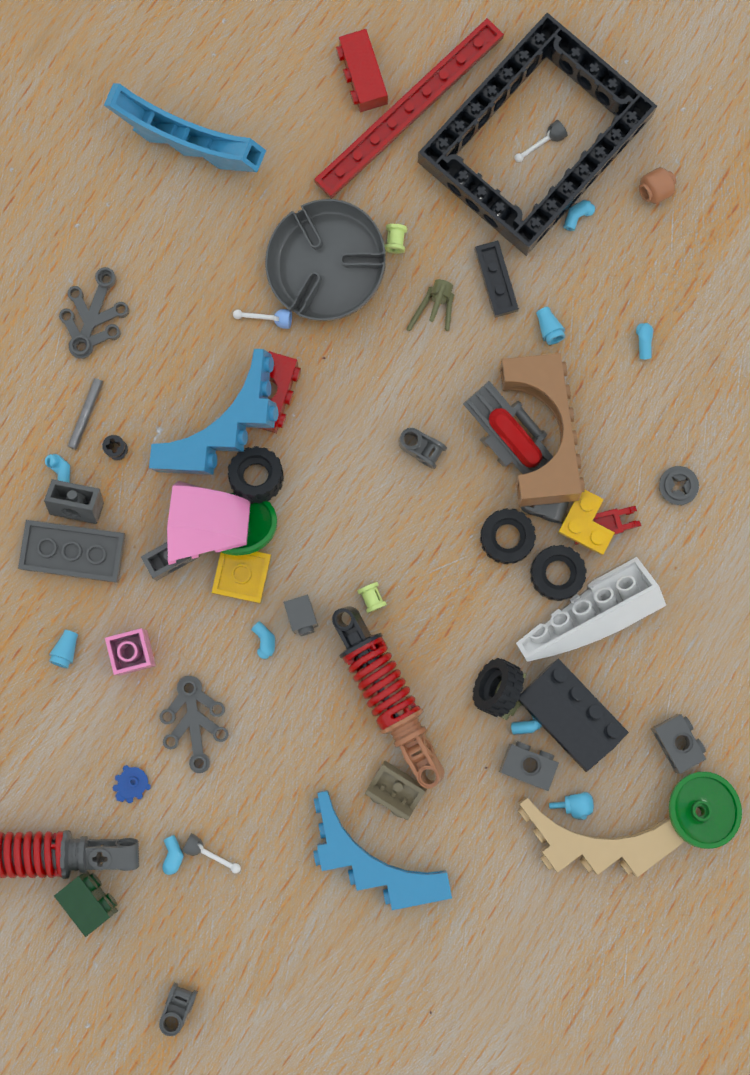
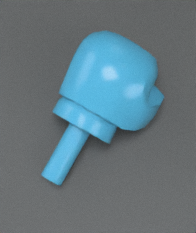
[549,792,594,820]

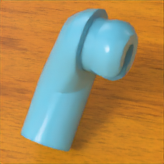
[563,200,595,231]
[636,323,654,360]
[45,454,71,483]
[251,621,275,659]
[511,716,542,735]
[162,835,184,875]

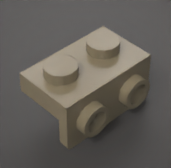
[365,761,427,820]

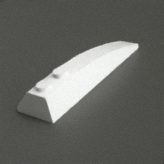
[516,557,666,662]

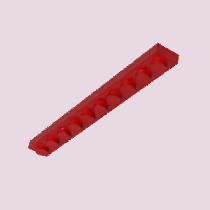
[314,18,504,199]

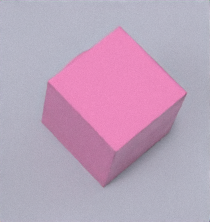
[105,628,156,676]

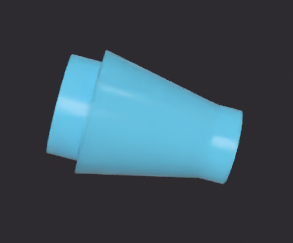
[536,307,565,345]
[49,630,78,669]

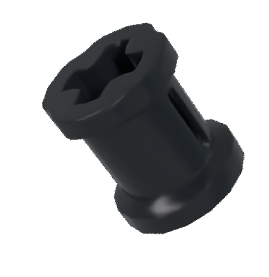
[102,435,128,461]

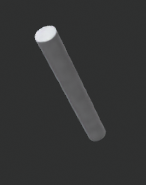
[68,378,103,450]

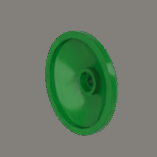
[221,493,277,556]
[668,772,742,849]

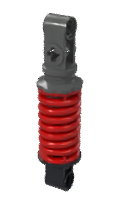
[0,830,139,879]

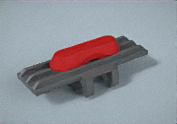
[463,381,553,474]

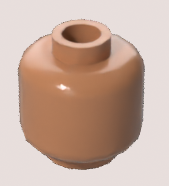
[639,167,676,204]

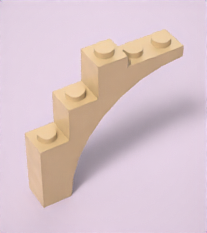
[517,797,685,877]

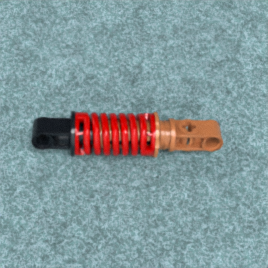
[332,606,445,789]

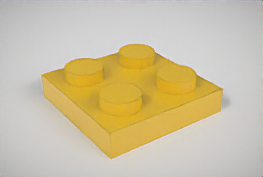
[211,551,272,604]

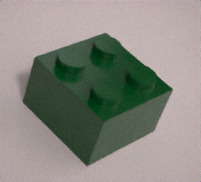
[54,871,118,937]

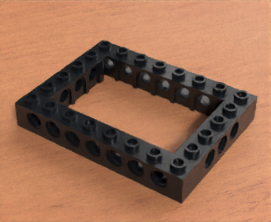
[418,13,657,256]

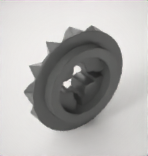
[659,466,699,506]

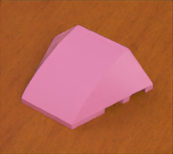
[167,481,251,565]

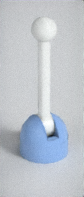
[233,309,292,329]

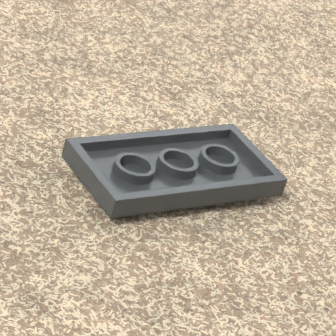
[18,520,126,583]

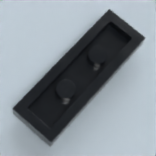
[474,240,519,318]

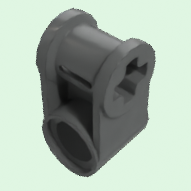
[399,428,447,469]
[521,502,569,524]
[159,982,198,1036]

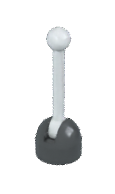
[514,120,568,162]
[182,833,241,874]

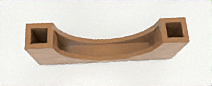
[500,353,585,507]

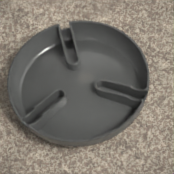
[265,199,386,321]

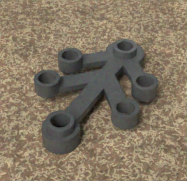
[59,267,129,359]
[160,676,229,773]

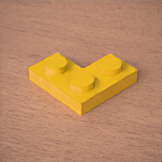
[558,490,615,555]

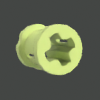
[385,224,407,254]
[357,582,387,613]

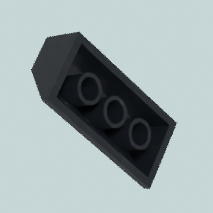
[518,658,629,772]

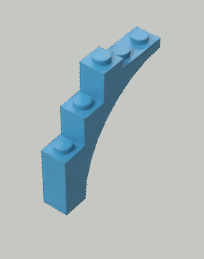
[104,83,266,172]
[149,349,279,475]
[313,790,452,910]

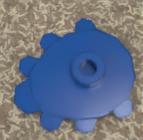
[112,765,151,803]

